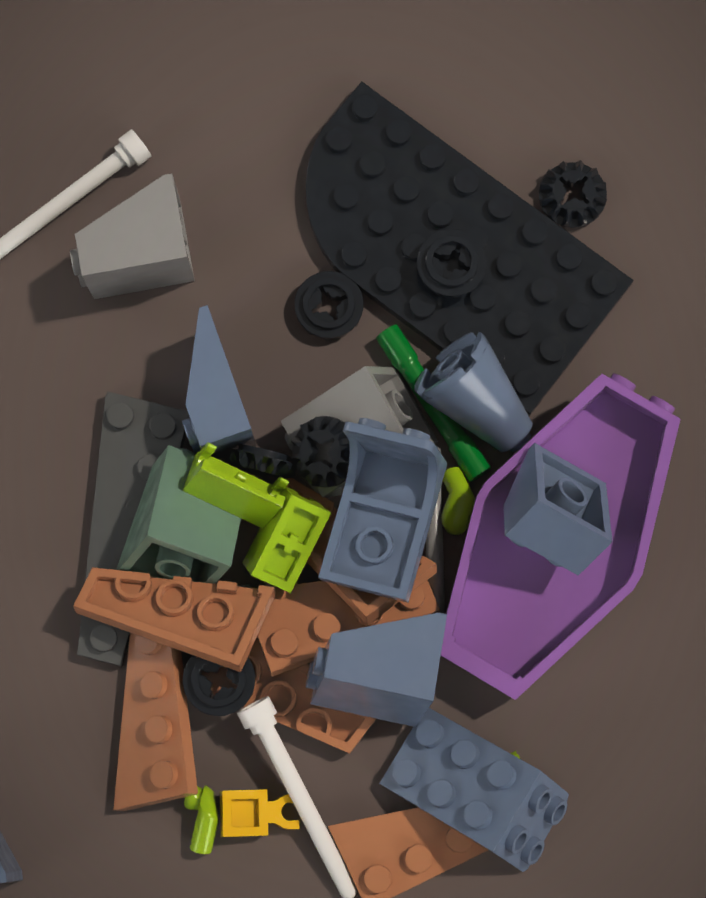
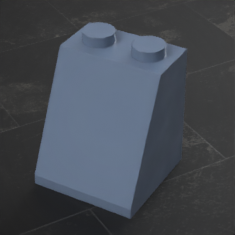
[305,612,447,727]

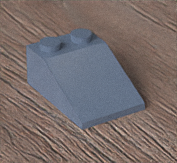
[182,305,256,459]

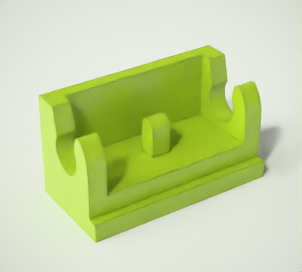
[183,442,289,528]
[242,486,331,593]

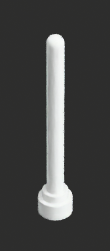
[0,129,152,259]
[237,696,357,898]

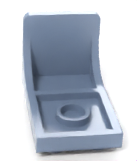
[318,418,447,603]
[379,708,569,872]

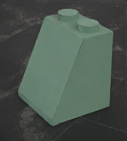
[116,445,241,584]

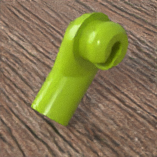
[441,467,475,535]
[184,785,219,854]

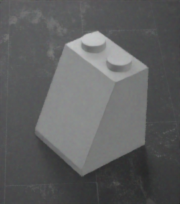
[70,173,195,299]
[281,366,438,497]

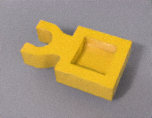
[220,789,300,837]

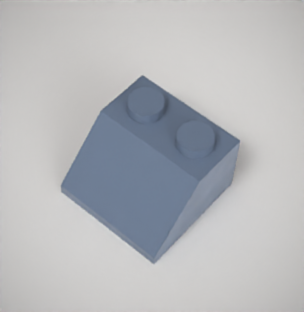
[503,443,613,575]

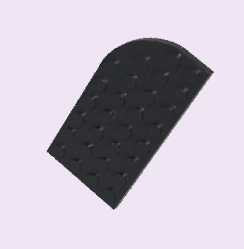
[306,81,634,417]

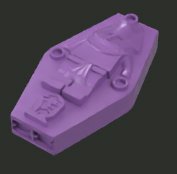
[441,373,681,700]

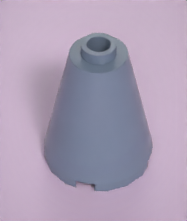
[414,332,533,452]

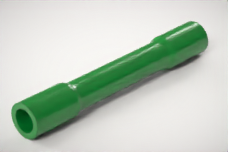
[376,324,491,483]

